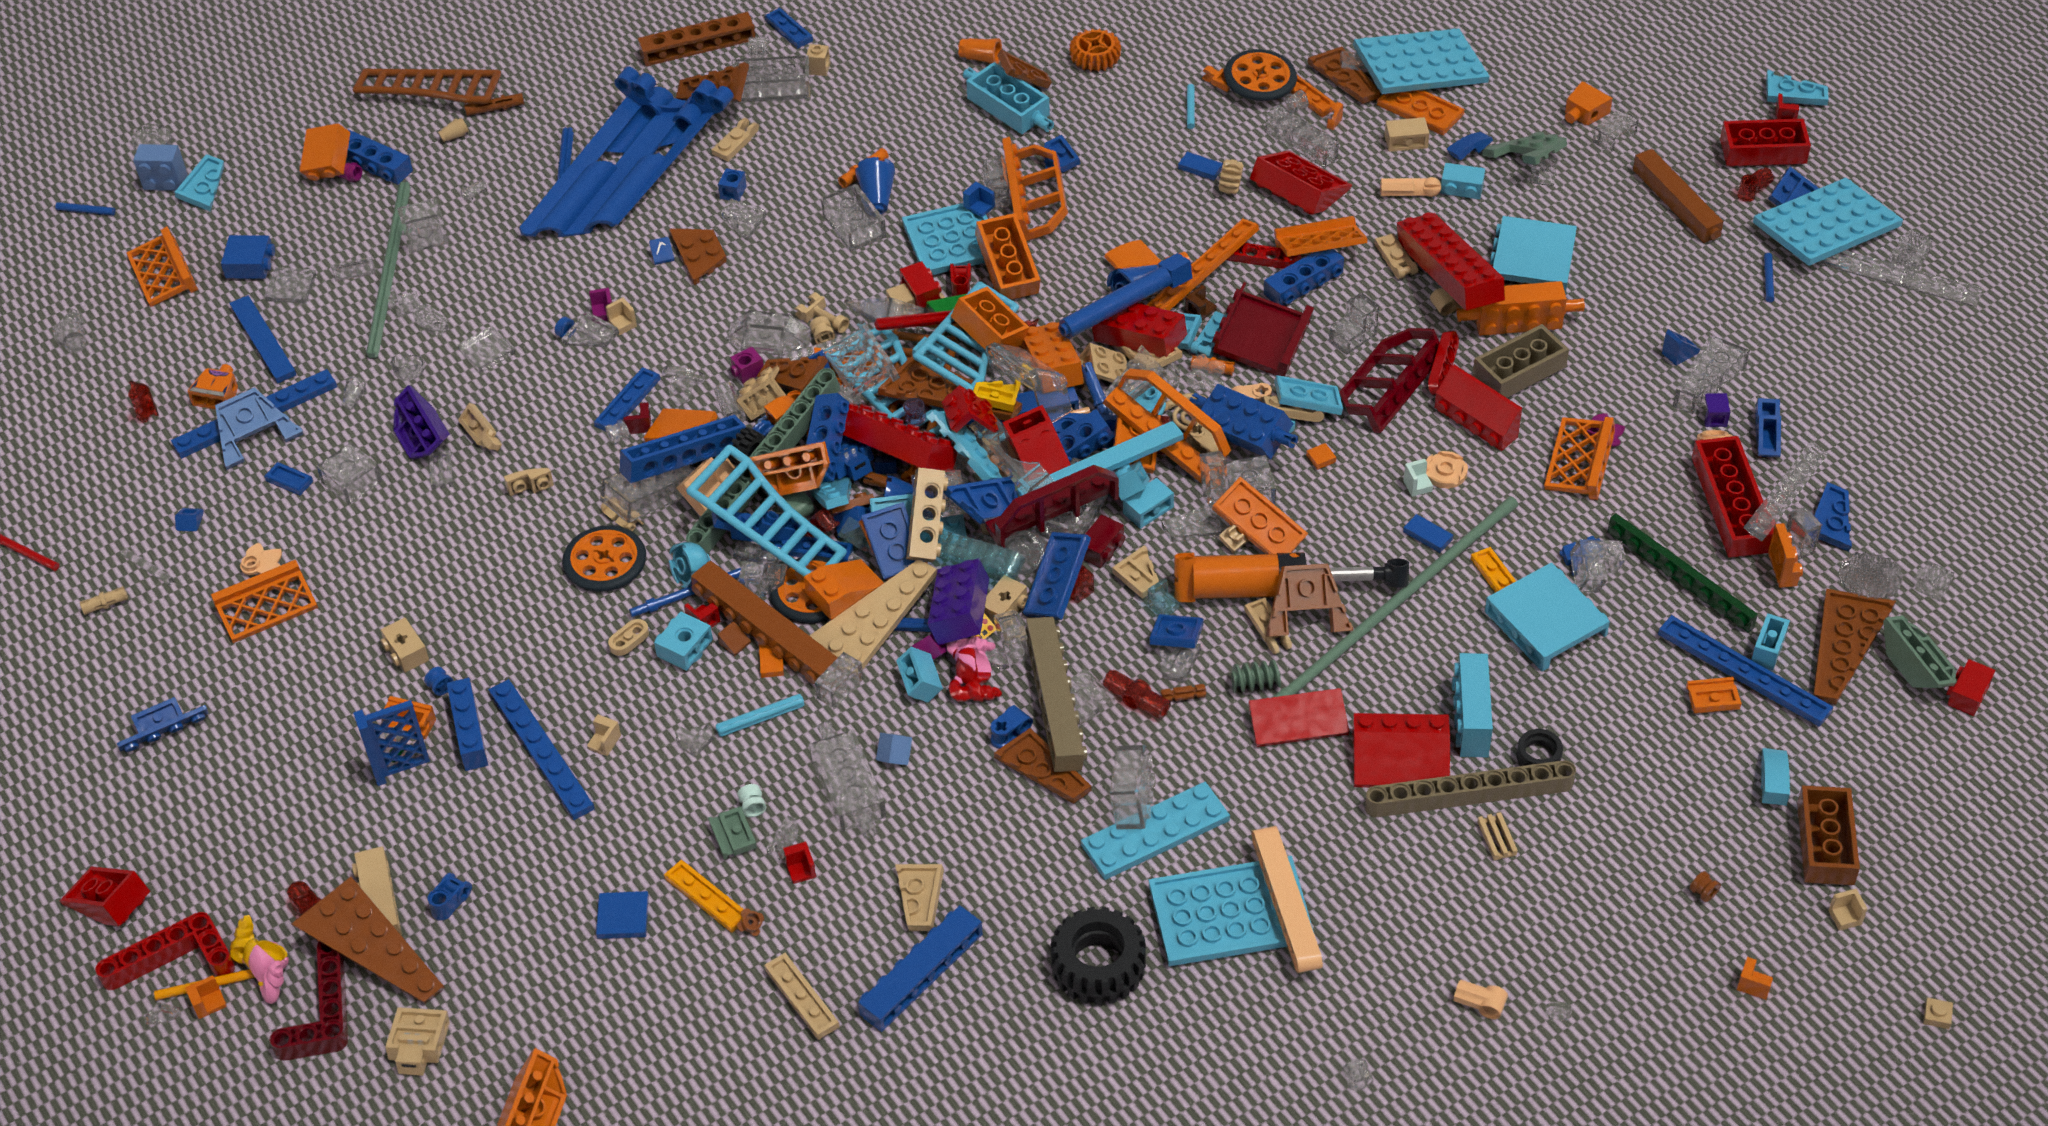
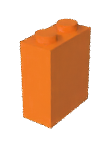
[300,123,350,181]

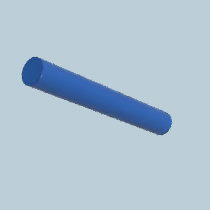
[55,202,115,216]
[1764,253,1774,302]

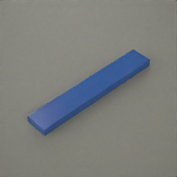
[229,295,297,383]

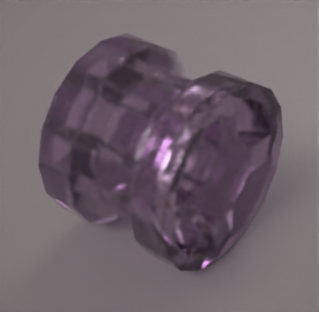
[903,398,926,425]

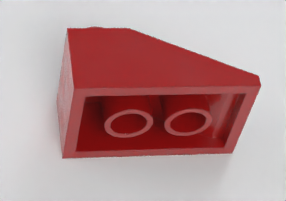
[60,866,151,926]

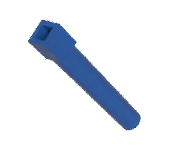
[1058,253,1192,339]

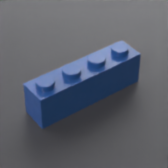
[447,678,489,771]

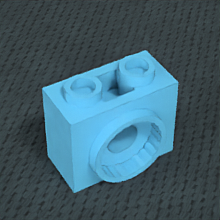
[654,611,713,671]

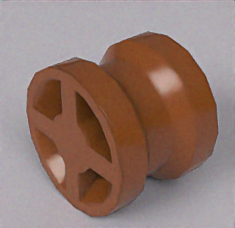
[1689,871,1721,902]

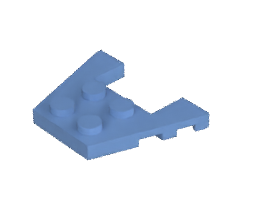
[215,387,303,470]

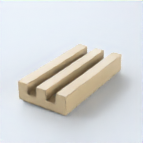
[1477,812,1518,860]

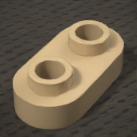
[608,619,649,656]

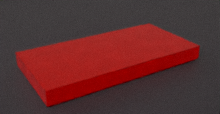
[1248,688,1350,747]

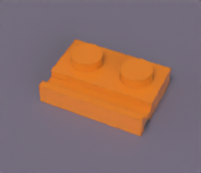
[1686,677,1742,713]

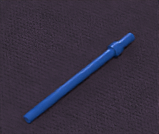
[629,563,757,617]

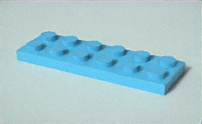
[1081,781,1230,880]

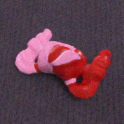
[946,636,1002,702]

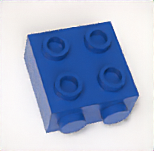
[221,235,275,279]

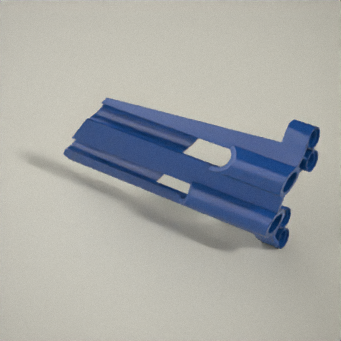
[519,66,734,237]

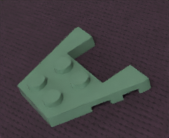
[1482,132,1567,165]

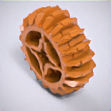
[1069,28,1121,72]

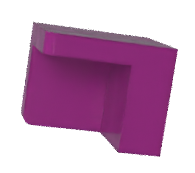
[589,287,612,323]
[909,633,947,659]

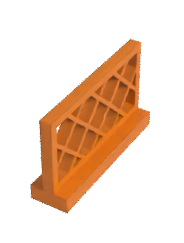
[1274,216,1367,257]
[126,226,199,307]
[1544,417,1615,500]
[211,559,318,643]

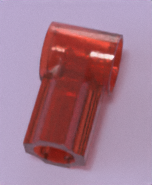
[1737,167,1774,202]

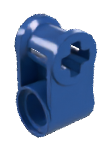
[990,705,1033,749]
[428,872,472,920]

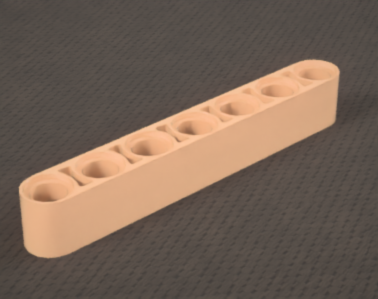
[1251,826,1323,973]

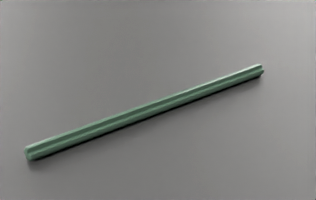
[366,181,411,359]

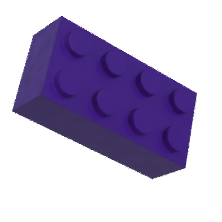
[928,558,989,645]

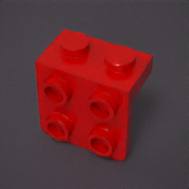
[942,385,999,433]

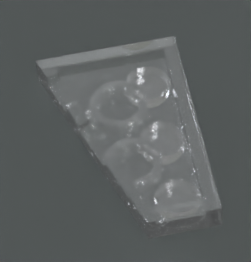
[1104,344,1167,400]
[1162,501,1231,542]

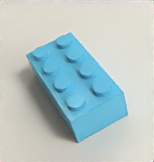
[1452,653,1493,757]

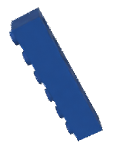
[858,905,983,1032]

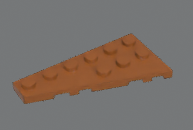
[878,355,1022,421]

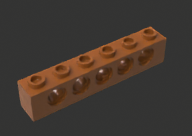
[638,12,756,66]

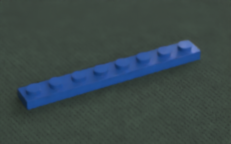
[171,369,337,459]
[1658,615,1833,727]
[488,679,595,820]

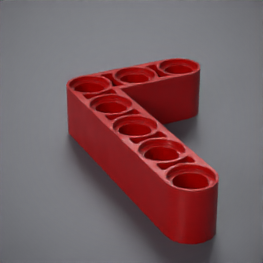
[95,912,235,990]

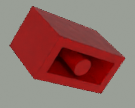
[899,261,942,310]
[1946,659,1996,716]

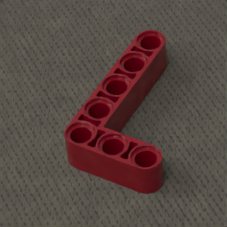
[269,941,348,1061]

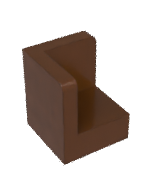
[1185,285,1217,320]

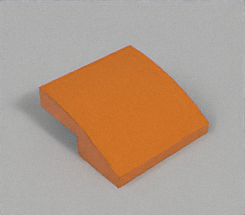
[1104,240,1161,269]

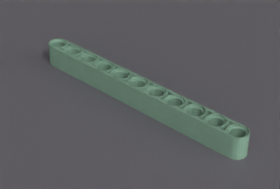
[686,368,840,554]

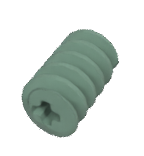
[1231,659,1281,693]

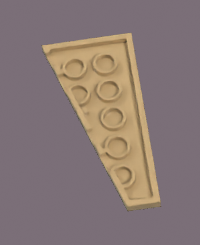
[809,559,937,674]

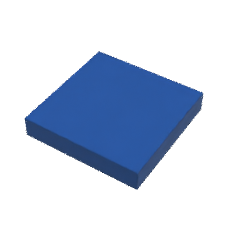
[1150,614,1204,648]
[596,891,649,939]

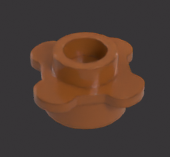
[737,908,764,936]

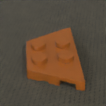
[669,228,727,285]

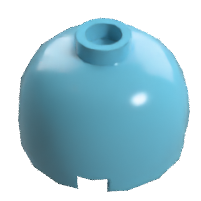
[669,542,710,588]

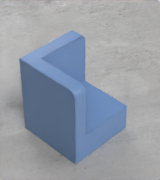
[876,732,912,765]

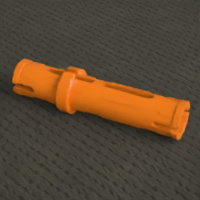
[838,148,889,188]

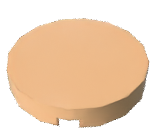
[1426,451,1468,489]

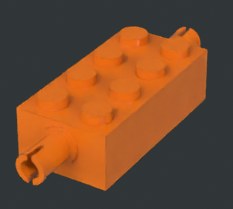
[1457,281,1585,336]

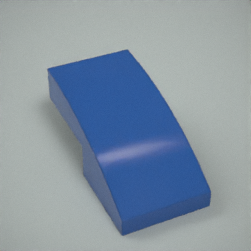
[1447,132,1493,161]

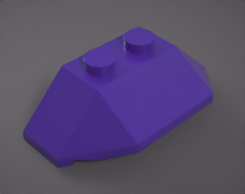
[394,385,450,460]

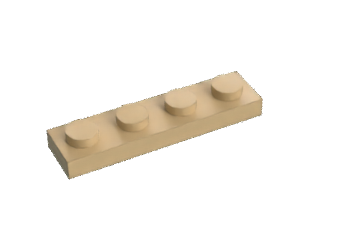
[764,953,839,1040]

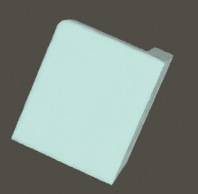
[1404,459,1433,497]

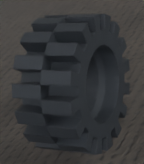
[729,427,765,466]

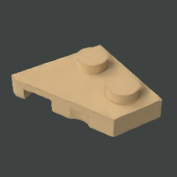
[1112,545,1159,599]

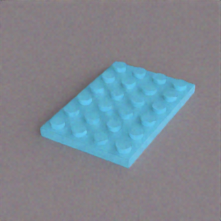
[1353,29,1490,94]
[1753,178,1903,266]
[1149,856,1314,966]

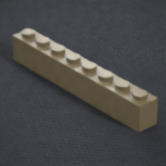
[1025,617,1087,772]

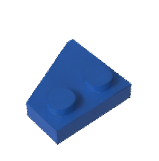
[1044,135,1081,180]
[1767,167,1819,206]

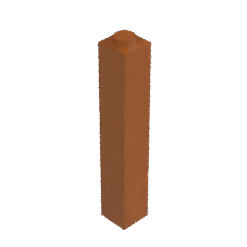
[1633,148,1724,243]

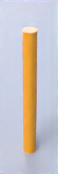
[154,969,255,1001]

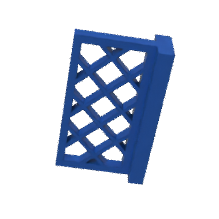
[353,700,430,786]

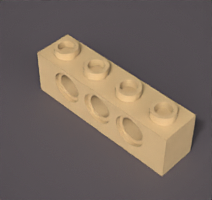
[906,467,948,562]

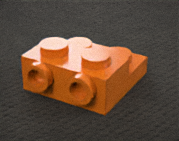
[1768,523,1803,588]

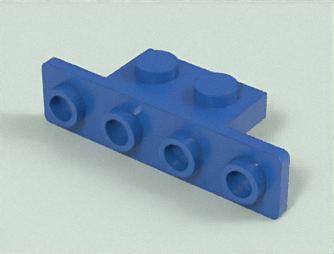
[117,697,209,752]

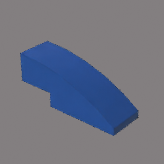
[1755,398,1781,457]

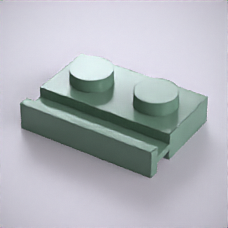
[708,806,757,859]

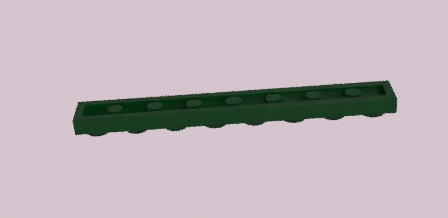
[1607,513,1758,633]

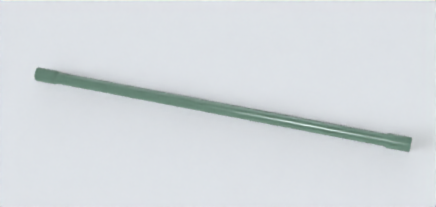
[1273,496,1518,697]

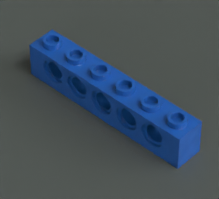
[619,415,746,483]

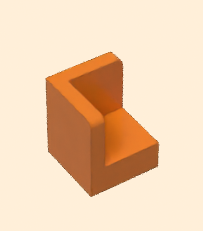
[1737,957,1773,1000]
[185,975,227,1019]

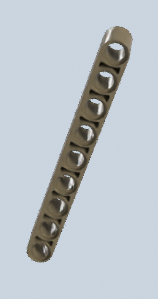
[1365,761,1576,817]

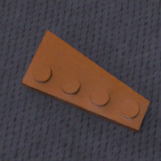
[1308,46,1380,104]
[676,62,749,102]
[994,728,1092,804]

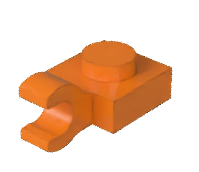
[1202,65,1230,92]

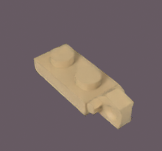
[458,403,502,452]

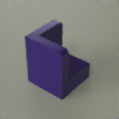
[1704,393,1731,427]

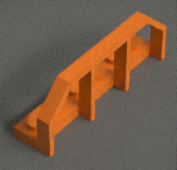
[1002,137,1068,241]
[1103,368,1231,485]

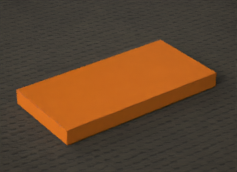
[1377,90,1465,136]
[1211,476,1308,554]

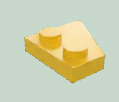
[973,380,1022,412]

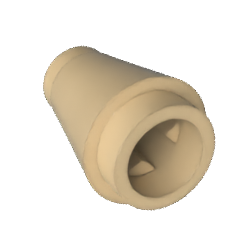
[438,117,469,142]

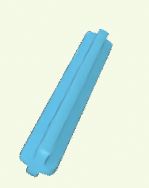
[716,694,804,737]

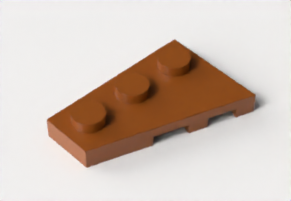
[997,49,1052,88]
[757,356,828,392]

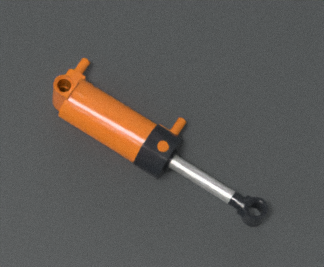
[1174,552,1409,602]

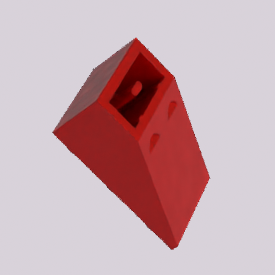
[1002,405,1071,483]

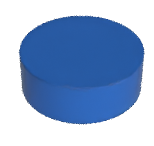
[554,316,575,338]

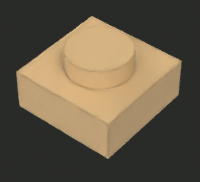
[1923,997,1953,1029]

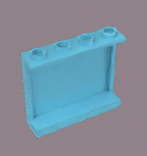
[1490,216,1577,294]
[1485,562,1610,671]

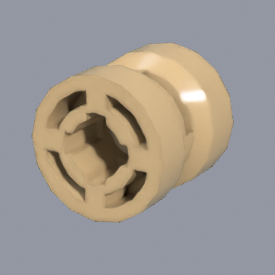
[810,316,835,346]

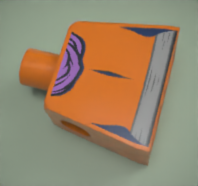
[187,364,238,410]

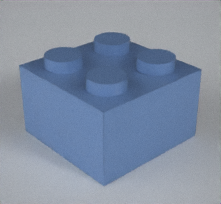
[133,144,188,191]

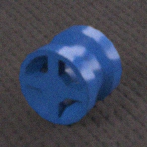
[424,666,453,696]

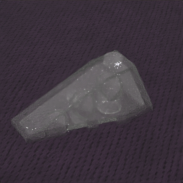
[844,297,925,331]

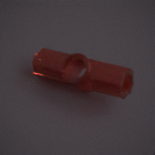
[1103,669,1171,719]

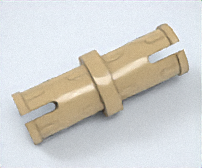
[80,586,129,615]

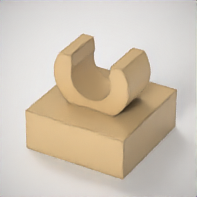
[1218,525,1249,554]

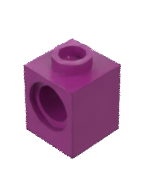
[730,347,764,384]

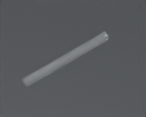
[781,331,862,360]

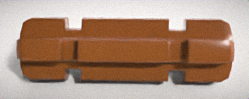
[1160,684,1206,703]

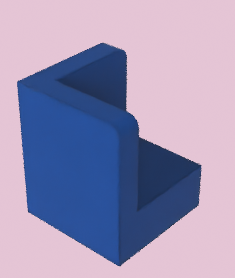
[963,182,995,217]

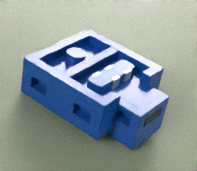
[835,435,875,481]

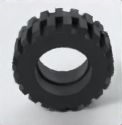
[1051,907,1146,1005]

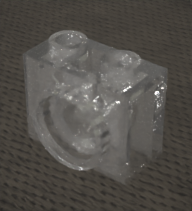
[981,154,1013,209]

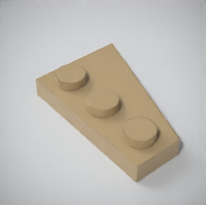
[895,864,944,931]

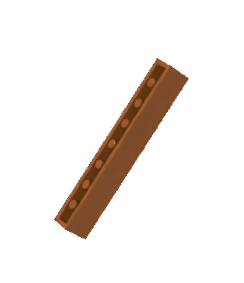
[691,560,840,689]

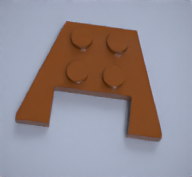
[1266,563,1353,637]

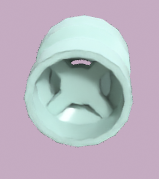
[737,784,766,817]

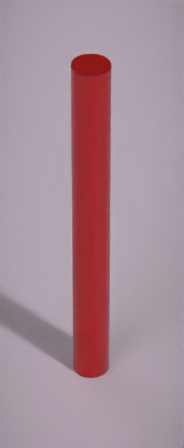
[0,534,60,571]

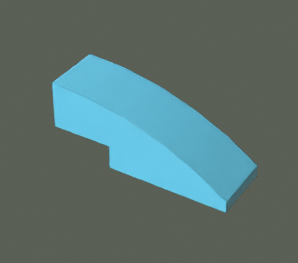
[1761,748,1790,806]

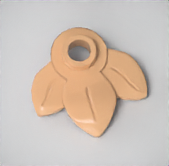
[240,543,282,575]

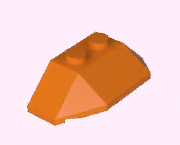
[749,441,830,496]
[497,1048,567,1126]

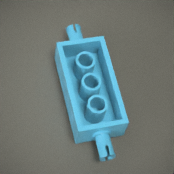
[963,62,1054,134]

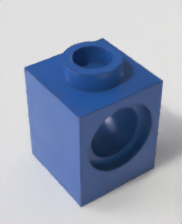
[718,168,747,202]

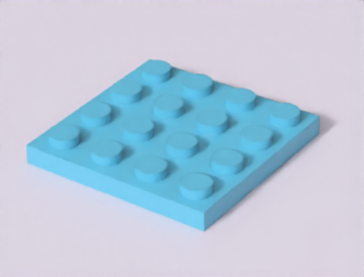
[902,203,988,275]

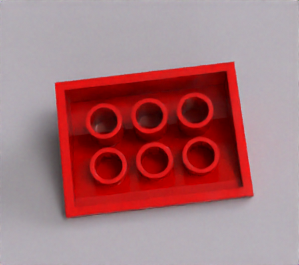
[1249,150,1352,215]
[1352,713,1450,788]

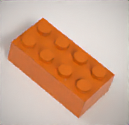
[975,213,1041,300]
[1021,322,1083,393]

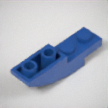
[712,508,800,542]

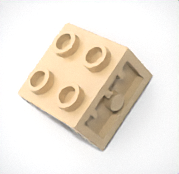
[1079,343,1131,392]
[736,365,785,421]

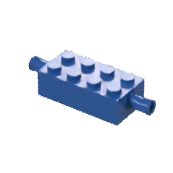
[1190,383,1298,460]

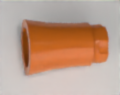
[958,38,1002,64]

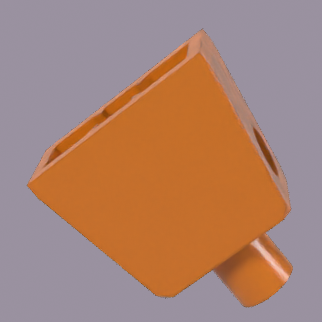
[1565,81,1613,125]

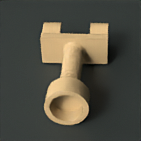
[794,292,850,333]

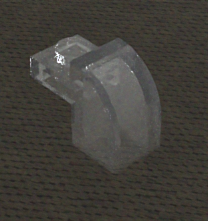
[993,610,1030,665]

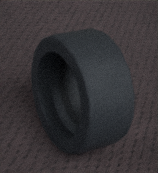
[1516,728,1563,766]

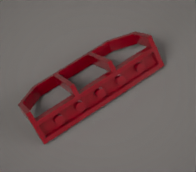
[1339,328,1440,433]
[985,465,1119,550]

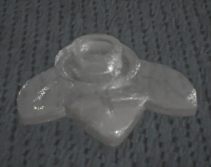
[1187,354,1226,392]

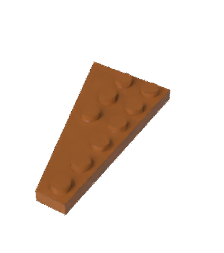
[1813,589,1896,705]
[292,877,445,1004]

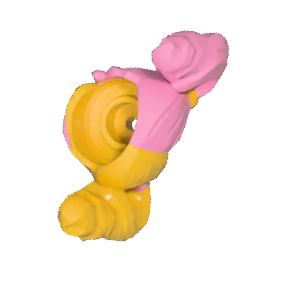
[229,915,289,1004]

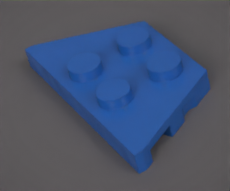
[944,476,1018,524]

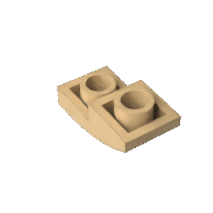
[504,468,554,496]

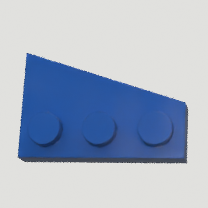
[1806,482,1852,552]

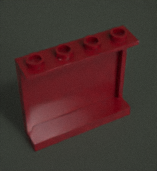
[1212,282,1314,376]

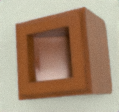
[718,621,751,656]

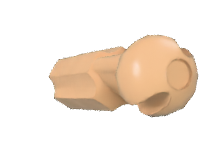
[1380,177,1441,197]

